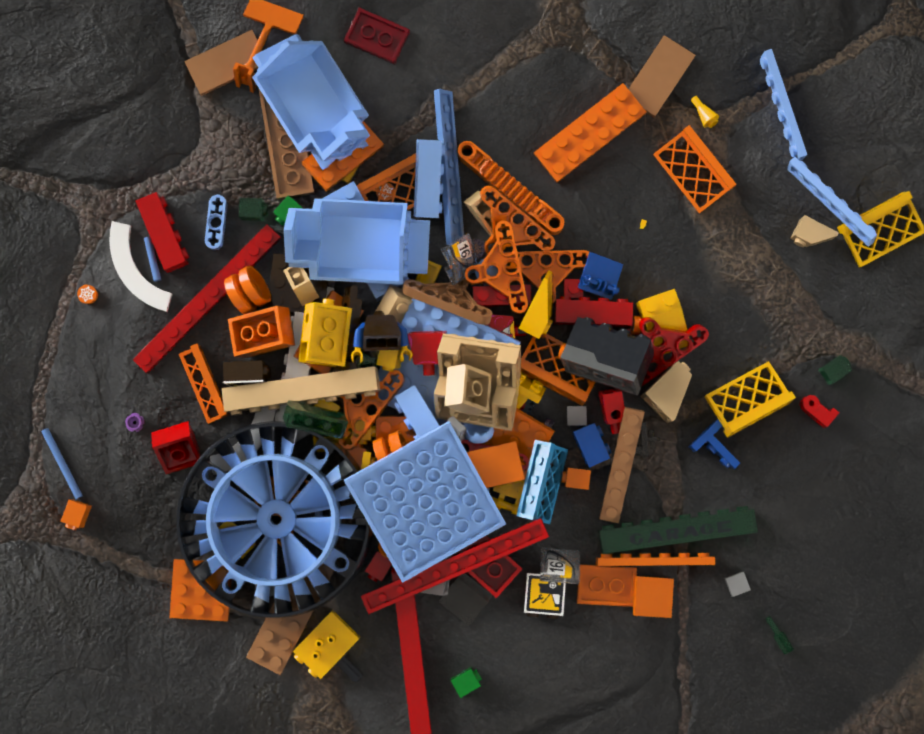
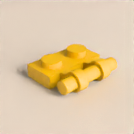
[491,481,525,515]

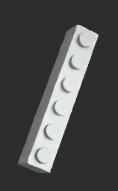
[275,312,311,425]

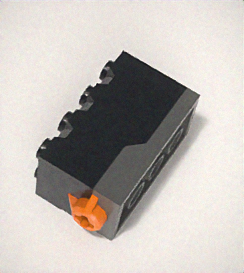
[558,317,654,396]

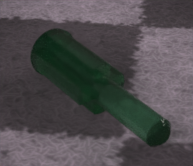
[766,616,794,655]

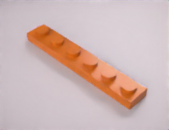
[596,553,715,566]

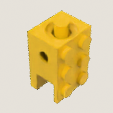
[298,299,352,367]

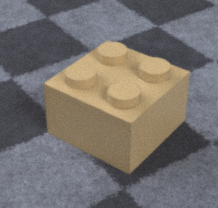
[445,364,492,415]

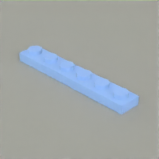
[760,49,807,161]
[787,157,877,247]

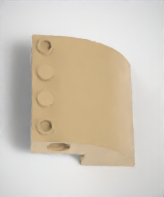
[434,333,521,431]

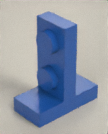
[688,419,740,469]

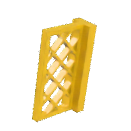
[837,191,924,267]
[704,361,796,438]

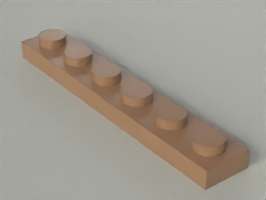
[599,407,645,523]

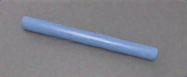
[41,428,83,500]

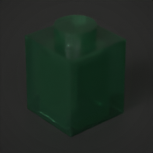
[239,198,268,221]
[818,355,852,385]

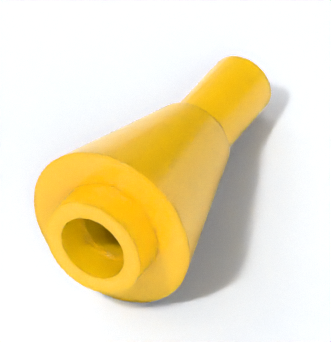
[691,96,719,128]

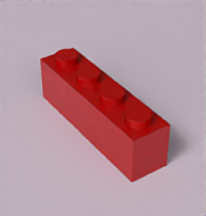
[136,192,190,273]
[554,296,633,328]

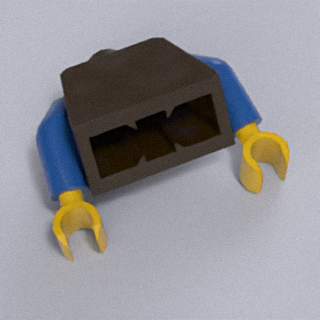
[351,311,412,363]

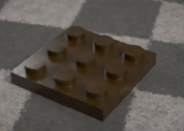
[267,253,328,313]

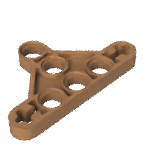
[402,277,493,325]

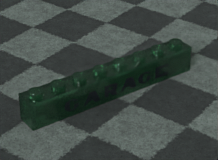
[598,506,758,554]

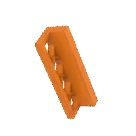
[179,344,230,424]

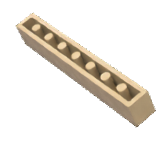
[222,366,381,416]

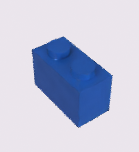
[572,423,611,468]

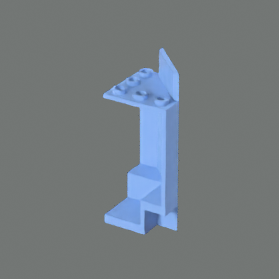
[252,34,370,170]
[284,199,430,284]

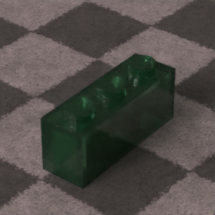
[283,400,348,439]

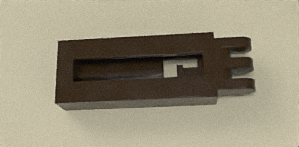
[342,285,362,358]

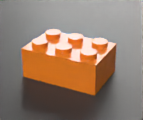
[228,306,295,358]

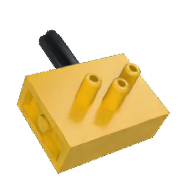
[293,610,363,683]

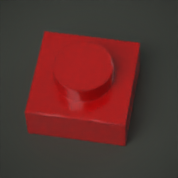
[564,279,583,299]

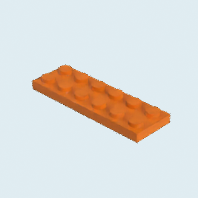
[534,83,646,183]

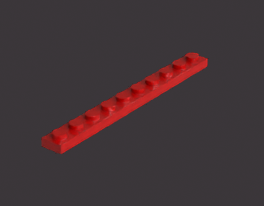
[133,224,281,374]
[361,518,549,614]

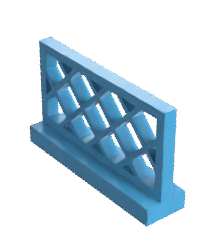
[516,440,568,524]

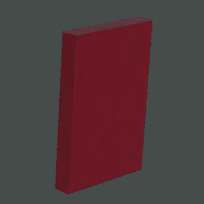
[344,8,410,65]

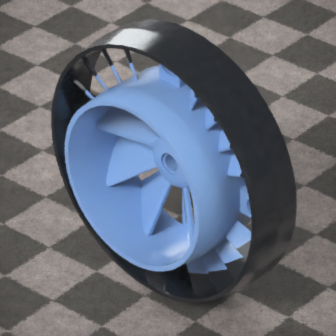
[176,421,374,618]

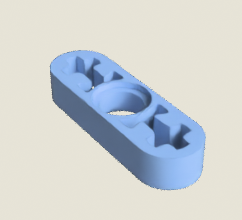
[205,195,228,250]

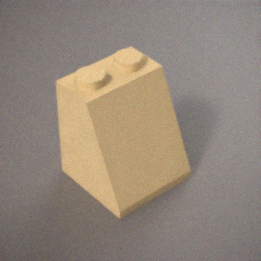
[640,361,692,423]

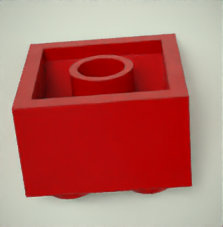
[151,421,201,474]

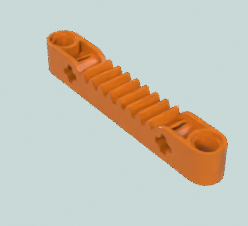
[458,141,564,235]

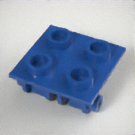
[578,252,624,300]

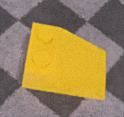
[518,271,553,339]
[636,289,690,354]

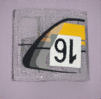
[441,233,478,285]
[540,547,580,584]

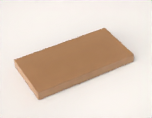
[184,30,258,96]
[629,35,696,118]

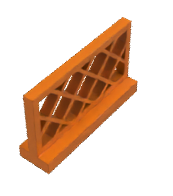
[653,125,736,214]
[357,153,441,211]
[521,334,595,406]

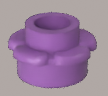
[125,413,144,432]

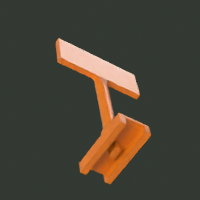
[233,0,304,93]

